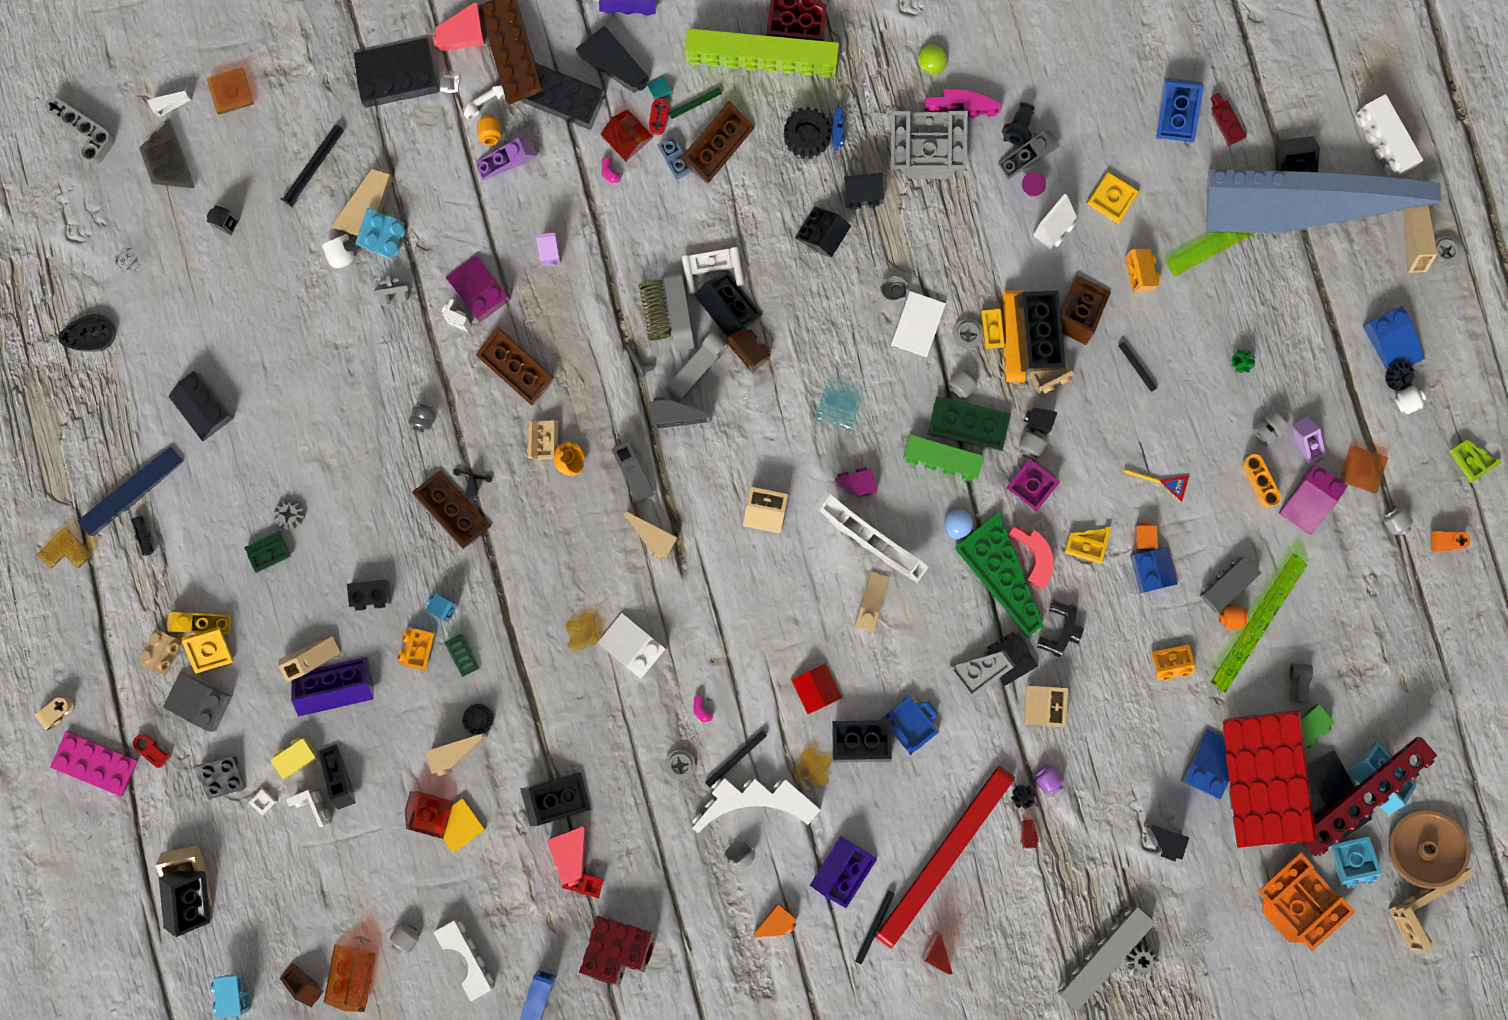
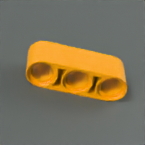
[1242,454,1281,507]

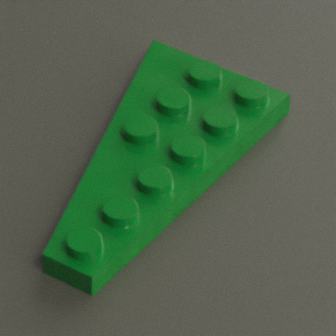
[954,512,1043,637]

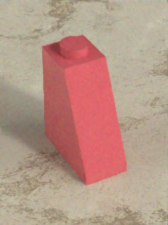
[433,3,485,52]
[547,826,586,887]

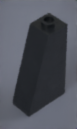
[576,25,649,93]

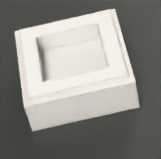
[248,788,277,816]

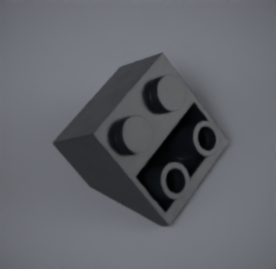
[795,206,851,258]

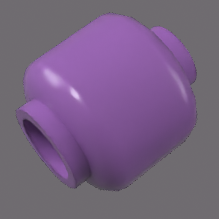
[1035,765,1064,794]

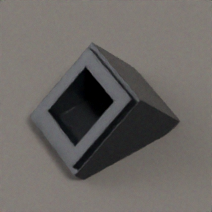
[464,474,479,499]

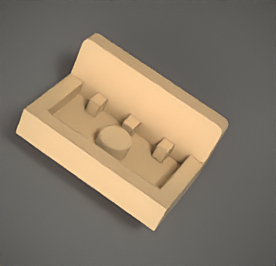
[1028,361,1075,394]
[527,420,558,460]
[138,628,182,675]

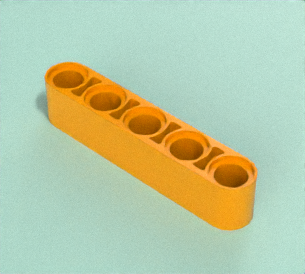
[1003,290,1026,382]

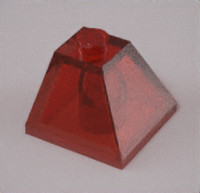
[405,791,453,839]

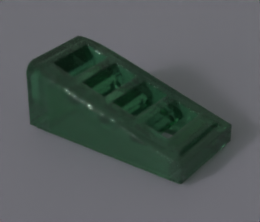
[444,634,480,677]

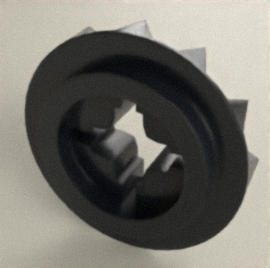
[1385,361,1415,391]
[462,704,494,735]

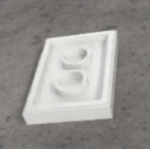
[891,291,946,358]

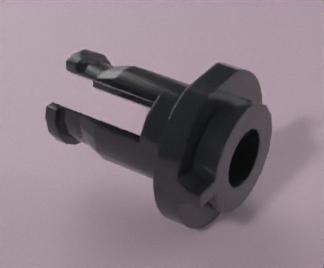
[1002,102,1035,145]

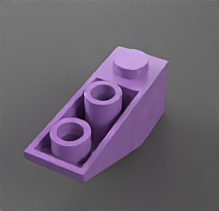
[475,137,537,180]

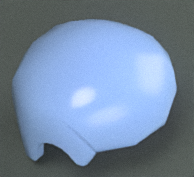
[944,509,973,540]

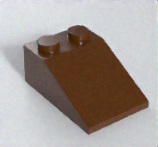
[1060,275,1111,345]

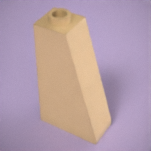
[332,168,393,238]
[1403,205,1437,273]

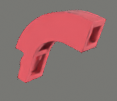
[1008,526,1054,590]

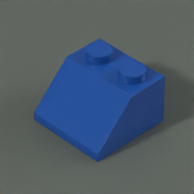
[1130,547,1178,594]

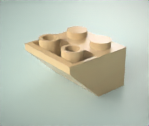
[743,487,788,534]
[1024,686,1068,727]

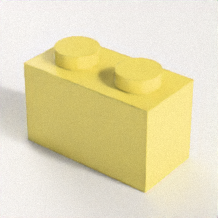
[270,737,319,780]

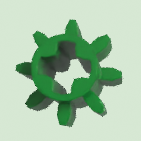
[1231,349,1256,373]

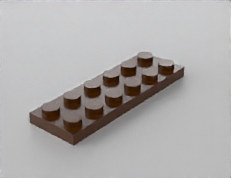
[479,0,544,105]

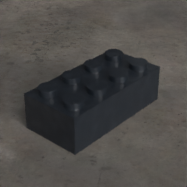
[521,62,605,130]
[1014,290,1066,372]

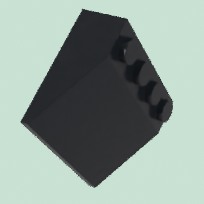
[354,38,439,108]
[1307,750,1372,847]

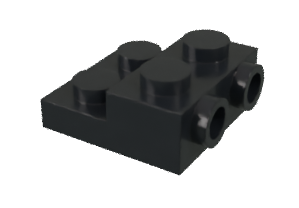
[985,632,1038,686]

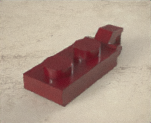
[1210,93,1247,146]

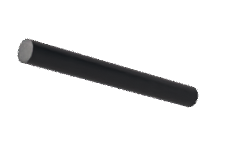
[705,730,767,787]
[855,890,895,965]

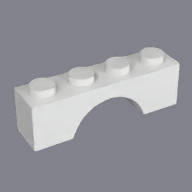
[434,919,494,1001]

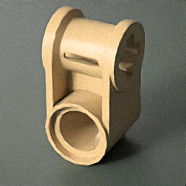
[34,697,75,731]

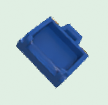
[881,696,939,755]

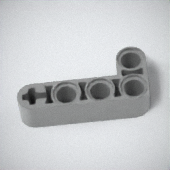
[45,97,114,165]
[663,273,694,351]
[665,331,728,402]

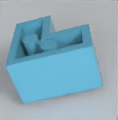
[211,973,250,1019]

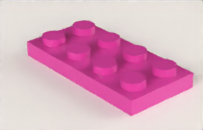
[50,731,138,797]

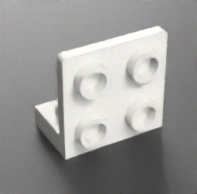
[286,788,331,827]

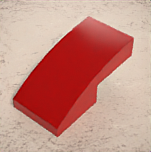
[562,873,604,899]

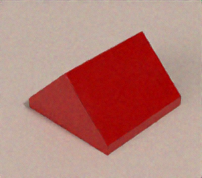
[791,663,842,714]

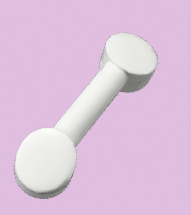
[464,85,505,120]

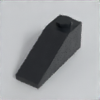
[318,744,356,810]

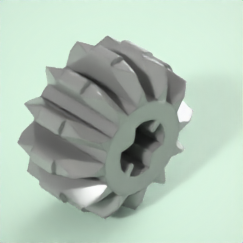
[1125,944,1159,978]

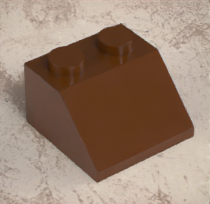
[727,327,770,373]

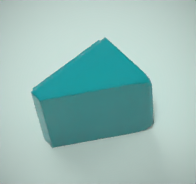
[647,77,672,100]

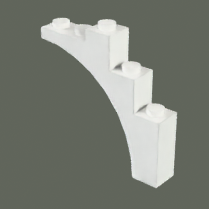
[814,491,929,583]
[692,778,821,833]

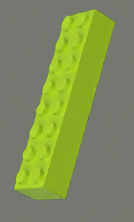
[685,28,839,78]

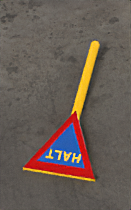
[1124,469,1189,503]

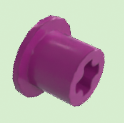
[1022,172,1046,196]

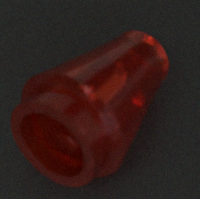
[1020,820,1039,849]

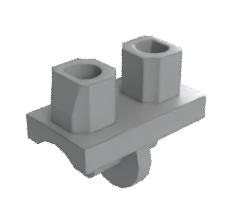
[373,273,410,306]

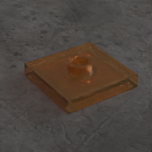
[207,67,254,115]
[1339,445,1388,494]

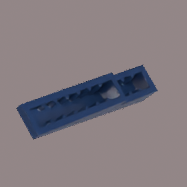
[77,447,184,536]

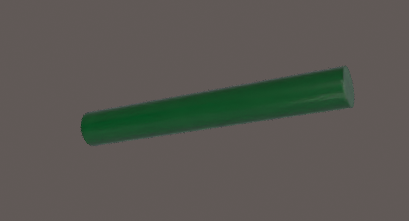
[669,87,722,119]

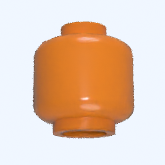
[1218,605,1248,630]

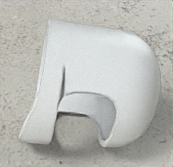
[322,234,355,268]

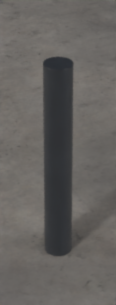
[1118,342,1157,392]

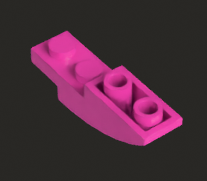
[924,89,1002,118]

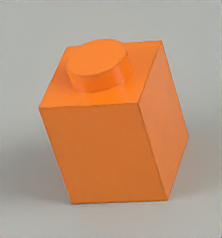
[1135,522,1158,550]

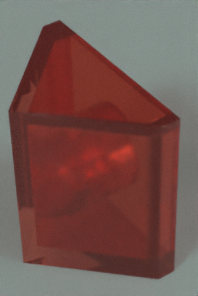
[600,109,653,162]
[922,931,953,975]

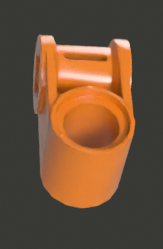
[1430,531,1471,552]

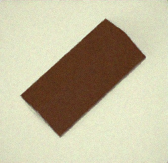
[681,101,755,183]
[476,327,554,405]
[412,470,491,549]

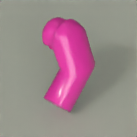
[602,158,621,183]
[693,696,713,723]

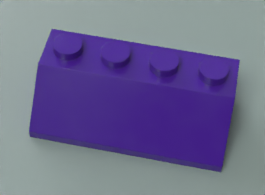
[291,657,374,717]

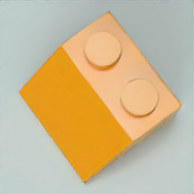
[1125,249,1160,294]

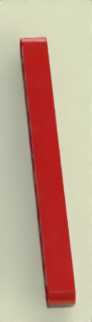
[875,765,1015,949]

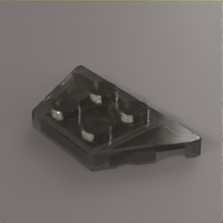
[139,119,195,188]

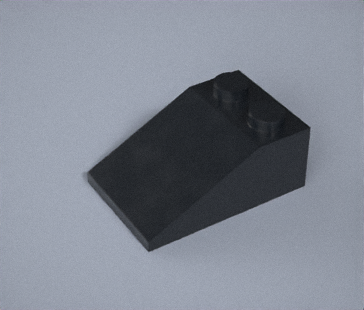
[520,772,591,826]

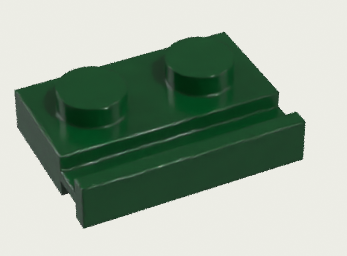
[244,531,292,573]

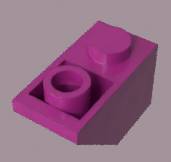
[834,467,878,498]

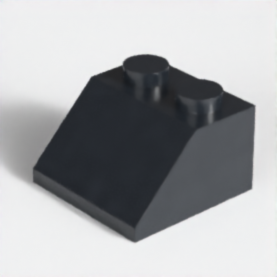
[1275,136,1320,172]
[843,172,884,210]
[1144,822,1189,862]

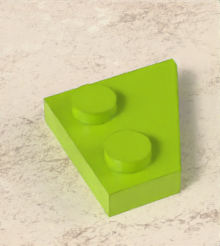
[1449,440,1502,483]

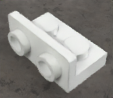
[442,298,471,332]

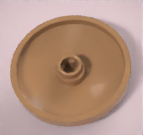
[1388,810,1470,889]

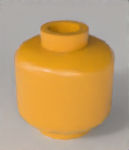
[477,115,502,145]

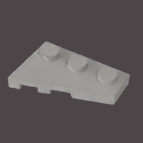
[948,650,1016,699]

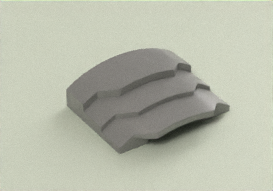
[891,111,968,179]

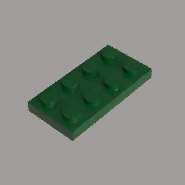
[928,396,1011,451]

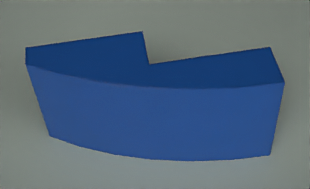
[832,107,846,151]

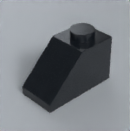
[206,205,240,235]
[1023,407,1058,435]

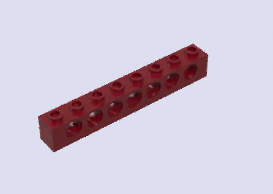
[1301,737,1437,856]

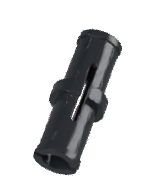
[131,516,154,556]

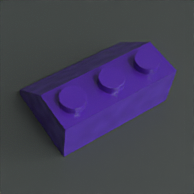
[599,0,657,16]
[809,836,877,908]

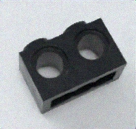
[347,580,391,611]

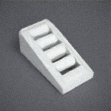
[147,91,192,117]

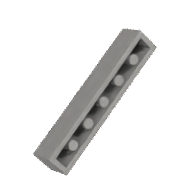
[1057,905,1155,1011]

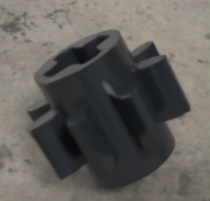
[1011,785,1036,809]

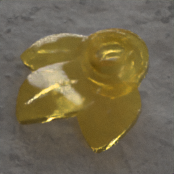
[565,613,601,650]
[795,748,832,786]

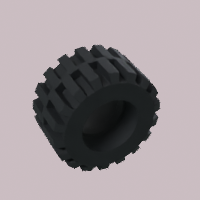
[784,107,831,159]

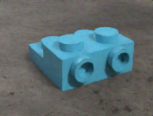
[355,208,405,259]
[1330,837,1382,888]

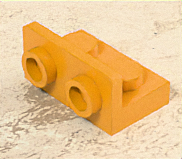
[397,627,435,671]
[1151,645,1196,681]

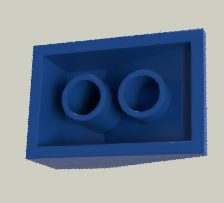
[1156,78,1204,142]
[1363,305,1425,369]
[1181,729,1229,800]

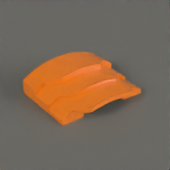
[1257,852,1355,951]

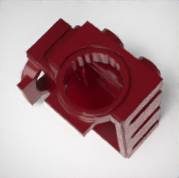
[579,915,656,986]

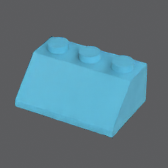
[1349,742,1417,815]

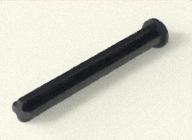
[280,125,344,208]

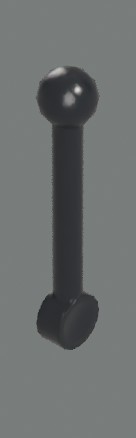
[453,468,492,483]

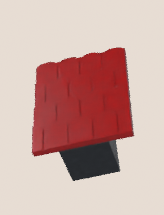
[1223,710,1316,848]

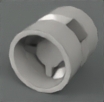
[1252,411,1289,447]

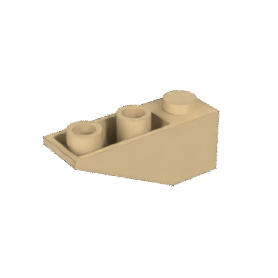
[278,636,341,682]

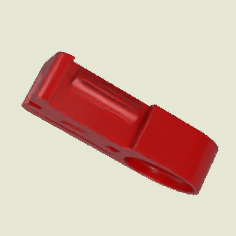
[133,734,171,768]

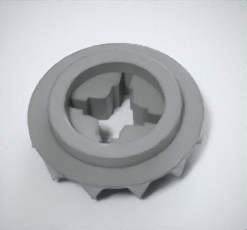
[1434,236,1462,266]
[953,319,984,350]
[273,499,304,530]
[665,750,695,781]

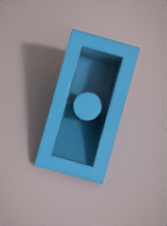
[426,593,458,622]

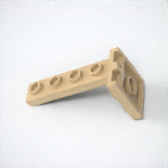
[1388,868,1474,953]

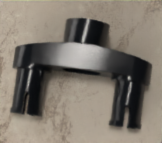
[1037,600,1084,657]

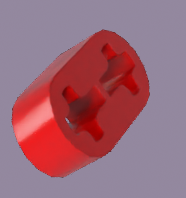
[649,98,669,135]

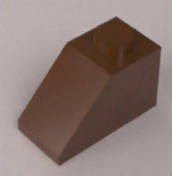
[280,963,324,1008]

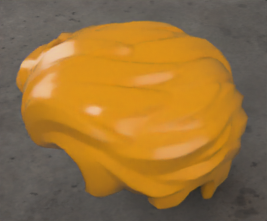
[553,441,585,476]

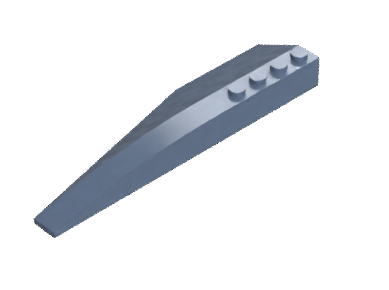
[1206,169,1441,234]

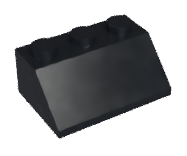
[694,271,763,337]
[168,371,234,441]
[832,720,892,763]
[158,870,210,937]

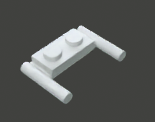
[682,247,744,294]

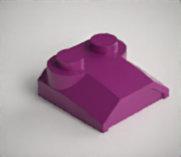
[1006,458,1061,512]

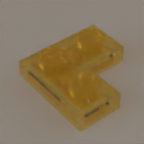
[36,528,92,569]

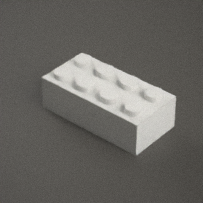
[1355,94,1423,178]

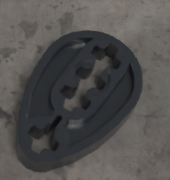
[58,314,116,352]

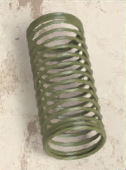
[638,279,672,341]

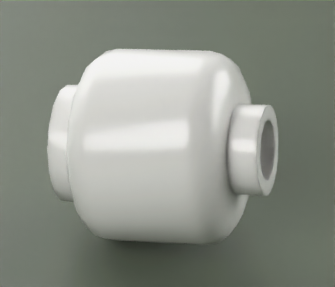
[1395,386,1426,414]

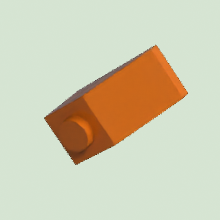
[753,903,797,937]

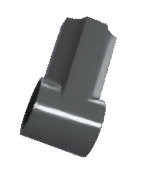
[1289,663,1313,702]

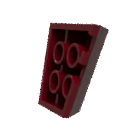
[766,0,827,41]

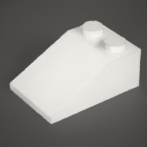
[1033,194,1077,250]
[597,613,666,679]

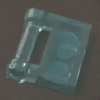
[815,387,861,432]

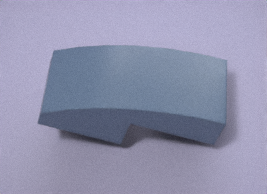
[657,135,692,181]

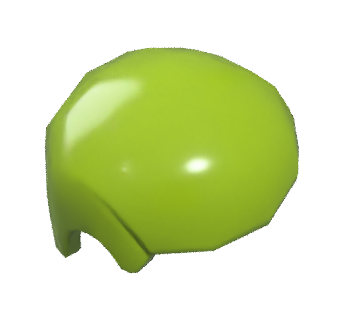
[918,45,948,75]

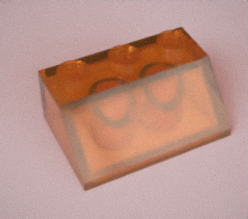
[323,944,375,1012]

